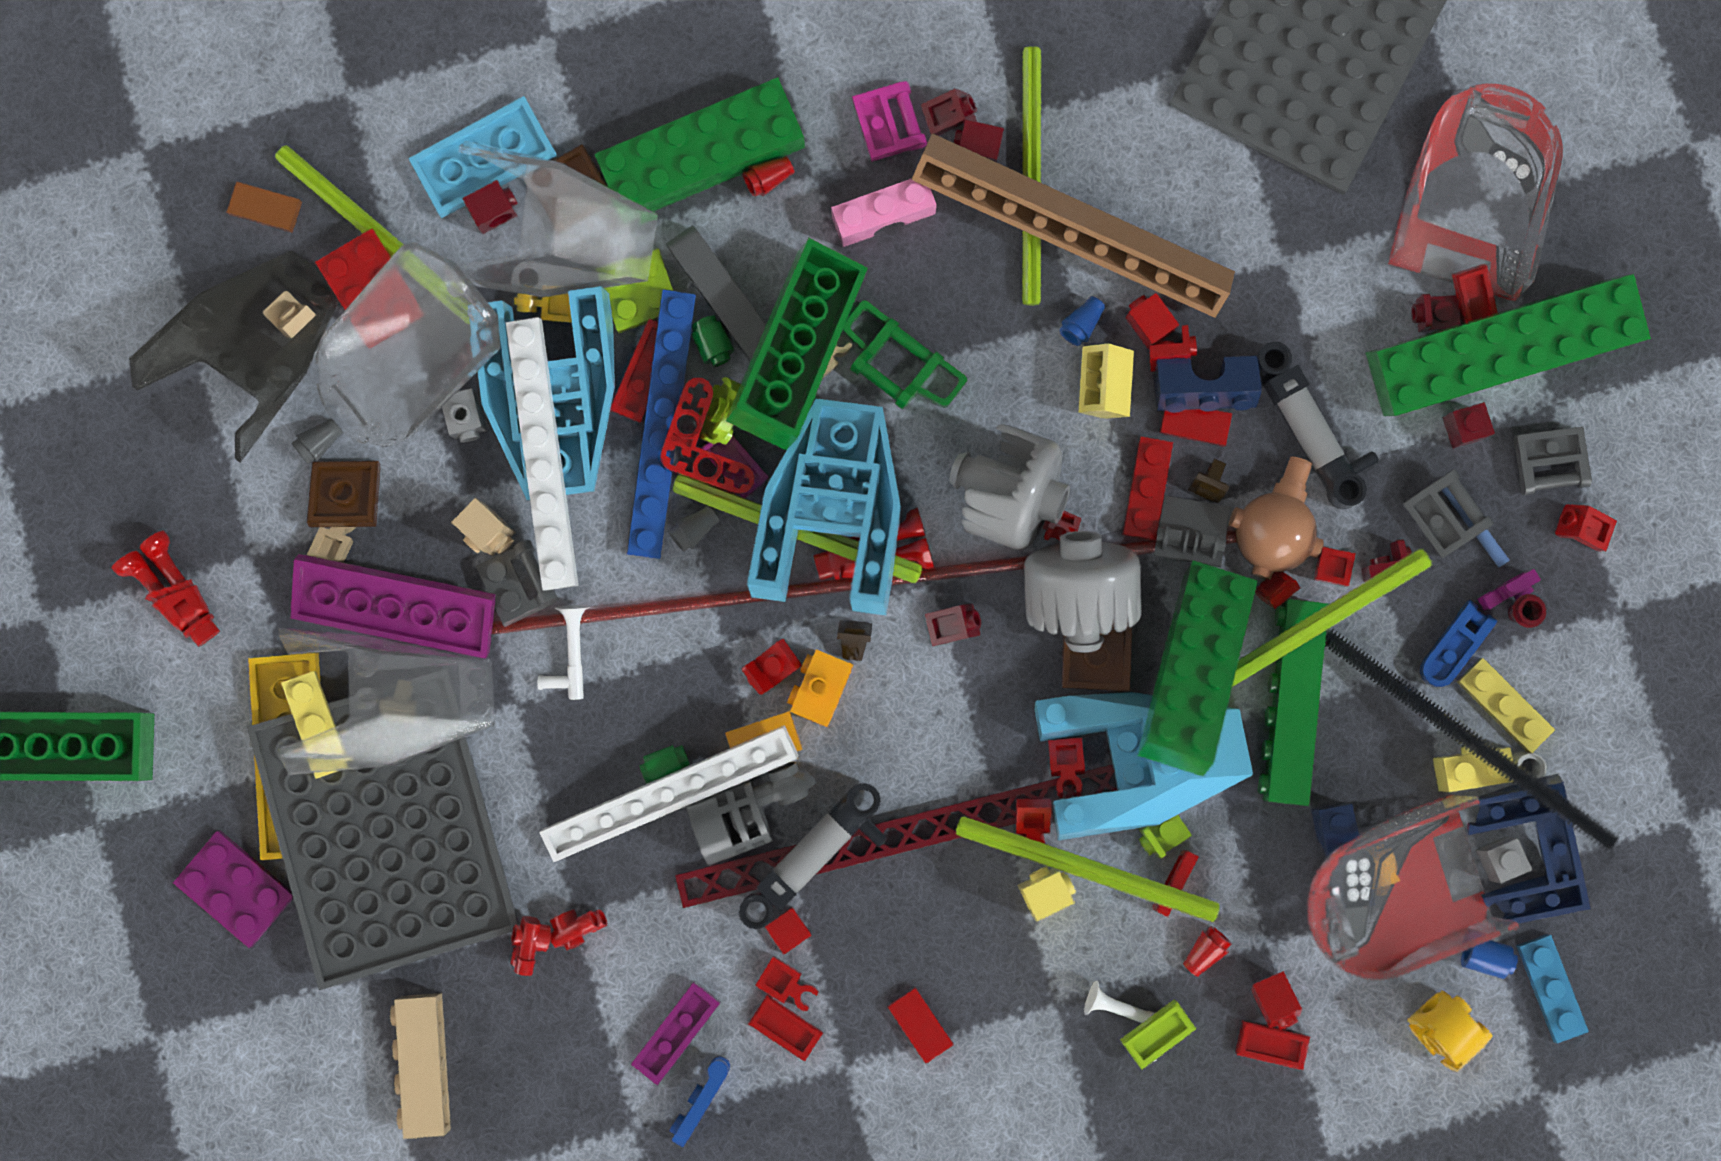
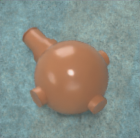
[1229,456,1324,580]

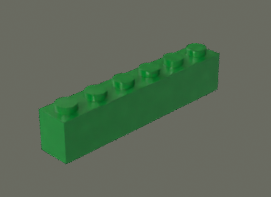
[1258,599,1329,806]

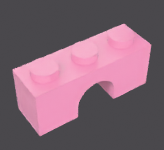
[831,179,937,247]

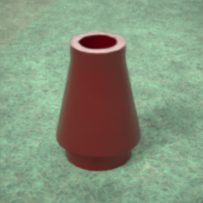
[1508,594,1546,628]

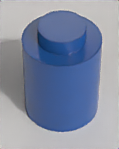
[1461,934,1518,979]

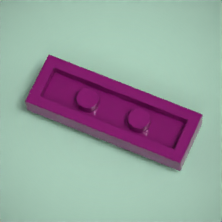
[631,981,721,1086]

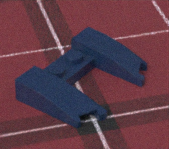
[1467,774,1591,926]

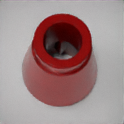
[743,156,794,197]
[1183,925,1232,977]

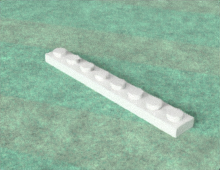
[506,317,579,591]
[539,725,799,862]

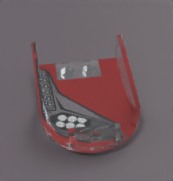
[1388,84,1563,302]
[1308,795,1519,980]

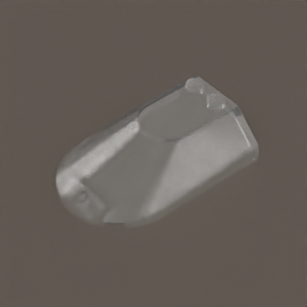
[315,242,500,447]

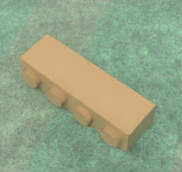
[390,993,451,1139]

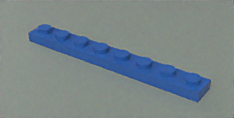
[626,289,696,559]

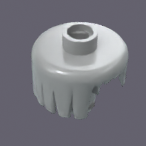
[949,424,1070,550]
[1024,531,1141,652]

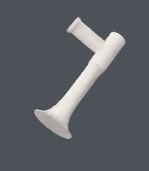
[537,605,590,700]
[1084,981,1157,1062]

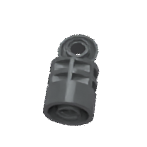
[687,762,817,865]

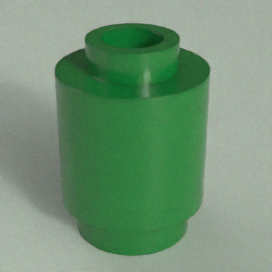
[691,315,735,367]
[639,745,690,784]

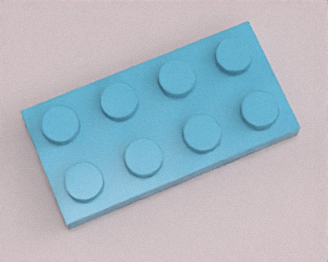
[408,96,557,218]

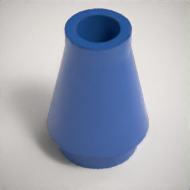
[1059,296,1106,346]

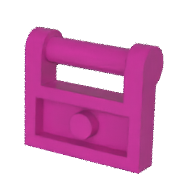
[852,81,927,162]

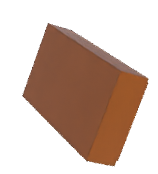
[227,182,302,233]

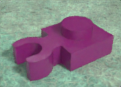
[1477,569,1541,610]

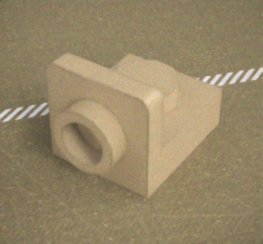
[263,291,316,338]

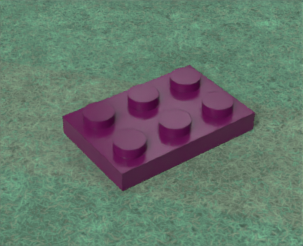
[173,830,293,948]

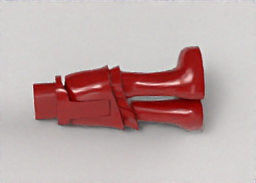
[813,508,935,580]
[112,530,220,647]

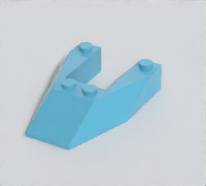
[469,286,615,500]
[747,399,901,616]
[1034,692,1253,841]

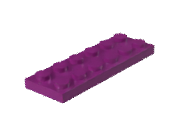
[290,554,496,659]

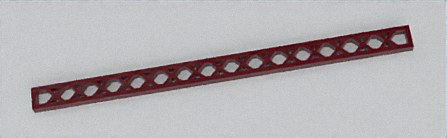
[675,764,1117,908]

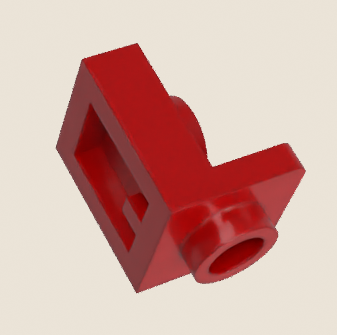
[1149,325,1197,372]
[1555,504,1617,552]
[742,639,802,695]

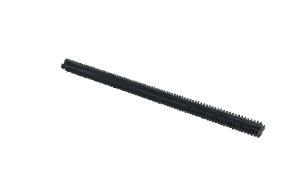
[1325,628,1619,852]

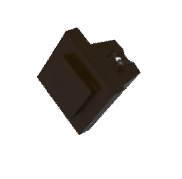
[1188,458,1229,503]
[837,620,873,661]

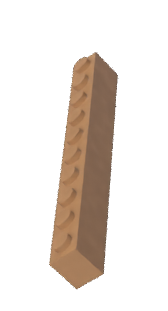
[912,133,1235,318]

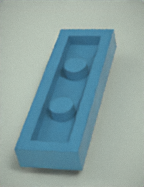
[1516,934,1589,1044]

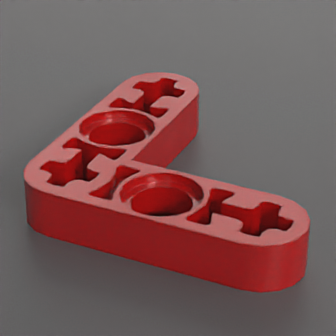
[660,377,755,494]

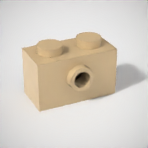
[452,498,516,556]

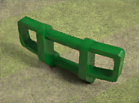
[843,300,967,410]

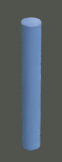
[1442,487,1510,568]

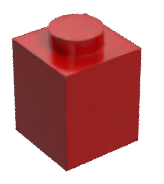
[1126,293,1180,350]
[1251,971,1302,1030]

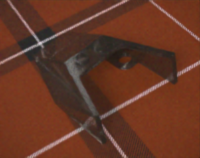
[129,250,339,463]

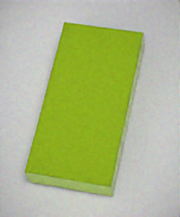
[1120,999,1196,1069]

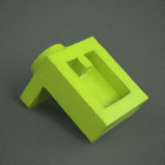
[1138,815,1192,859]

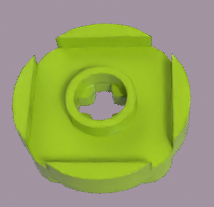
[699,377,741,445]

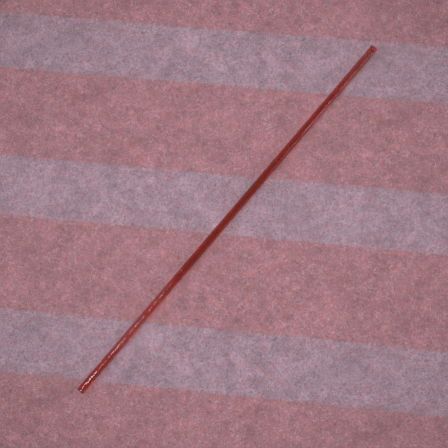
[492,530,1237,635]

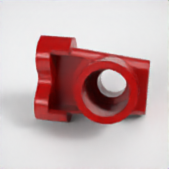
[550,909,608,951]
[510,916,551,976]

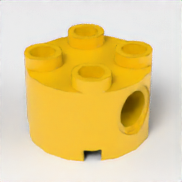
[1407,990,1493,1072]

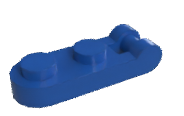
[1420,600,1497,687]
[669,1056,730,1148]

